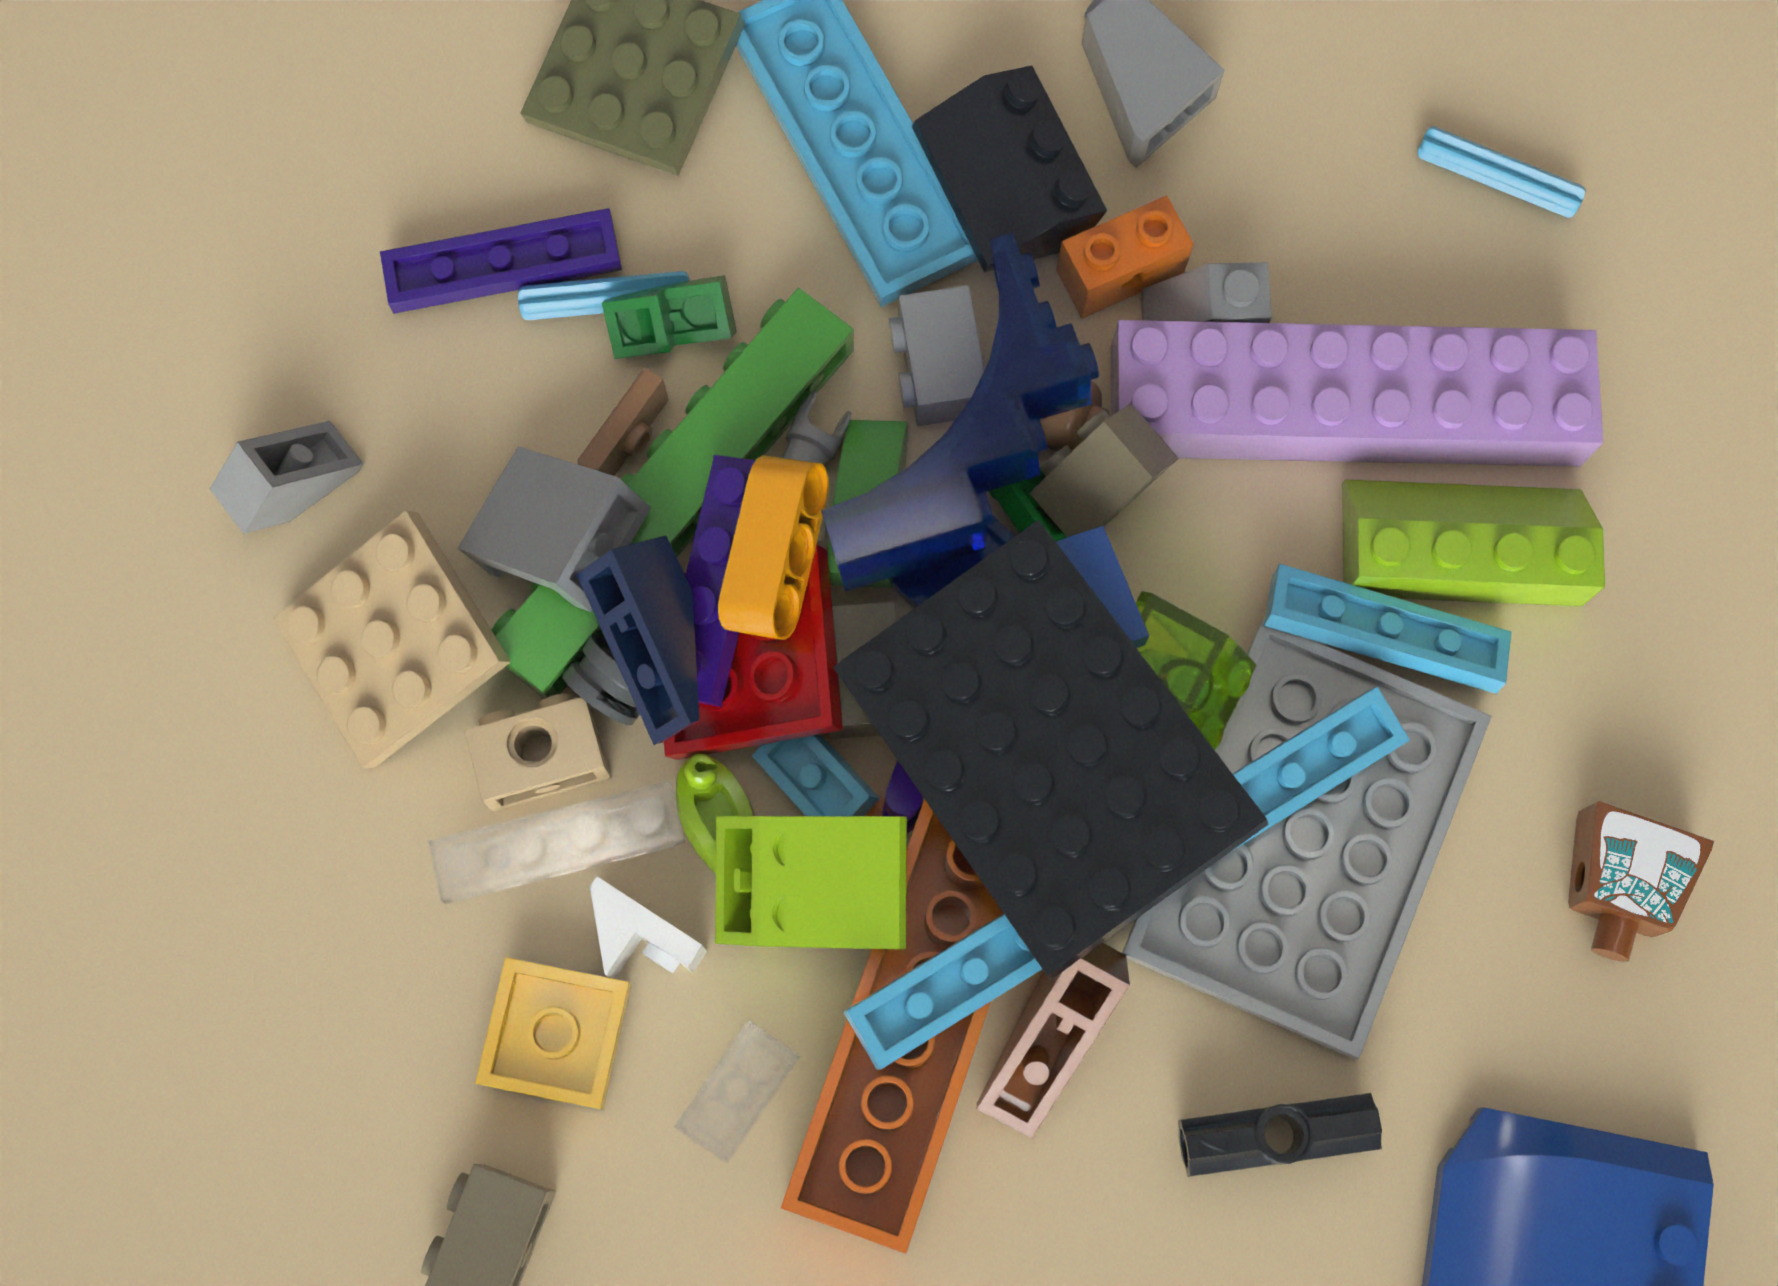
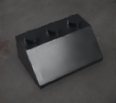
[912,65,1107,272]

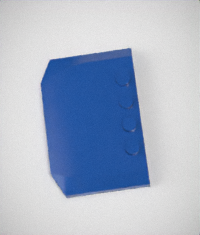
[1422,1107,1714,1286]

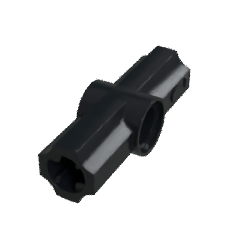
[1178,1093,1382,1177]

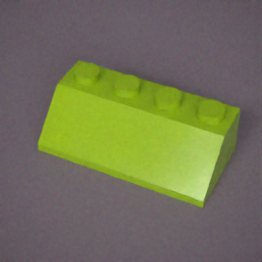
[1342,479,1605,606]

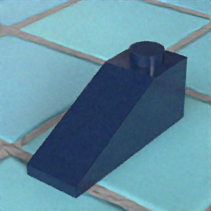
[576,535,700,745]

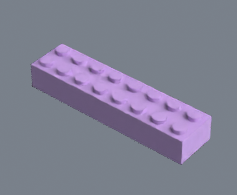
[1111,320,1603,467]

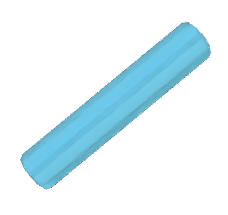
[1417,126,1585,218]
[518,271,690,320]

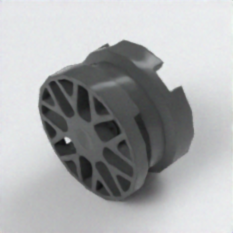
[563,635,640,726]

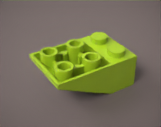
[715,816,907,949]

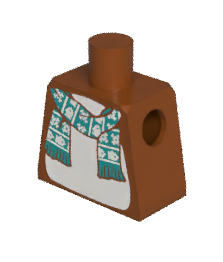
[1568,801,1714,962]

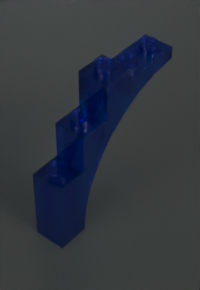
[821,233,1099,591]

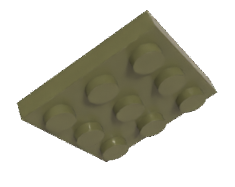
[520,0,745,176]

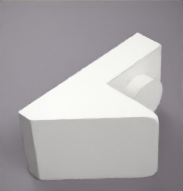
[590,876,707,979]

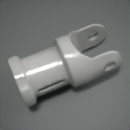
[782,391,851,465]

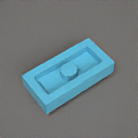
[752,734,880,816]

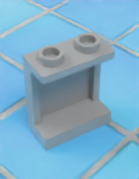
[457,446,651,612]

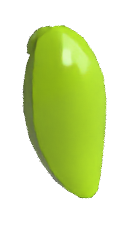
[675,754,755,874]

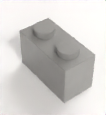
[889,285,989,426]

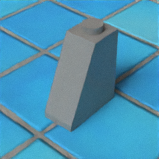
[1082,0,1224,168]

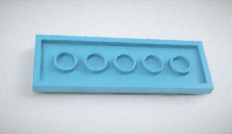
[736,0,978,307]

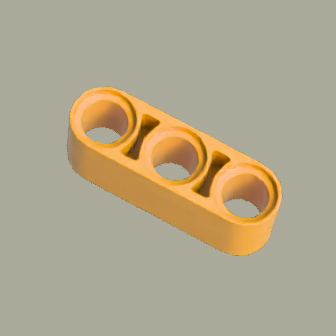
[718,455,829,640]

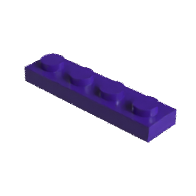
[380,208,622,314]
[685,455,756,707]

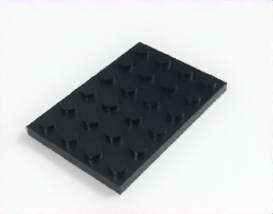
[833,520,1269,979]

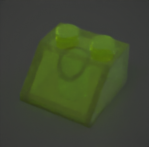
[1136,591,1257,750]

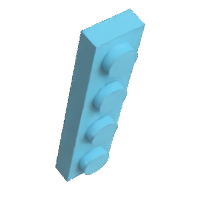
[1263,564,1511,694]

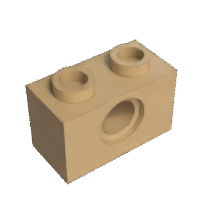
[464,693,611,812]

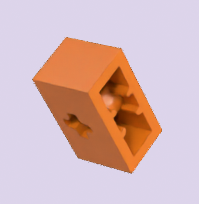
[1056,195,1194,319]

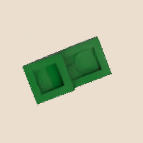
[602,275,737,359]

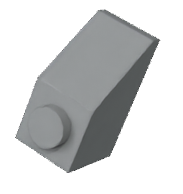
[1141,262,1272,323]
[210,421,364,534]

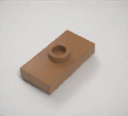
[577,368,669,476]

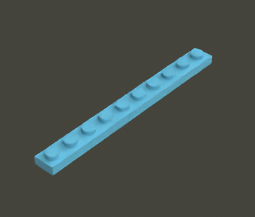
[843,687,1410,1070]

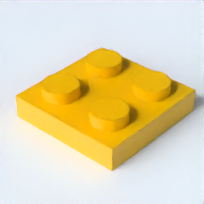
[475,957,632,1110]

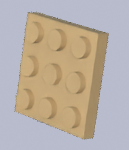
[273,510,511,768]

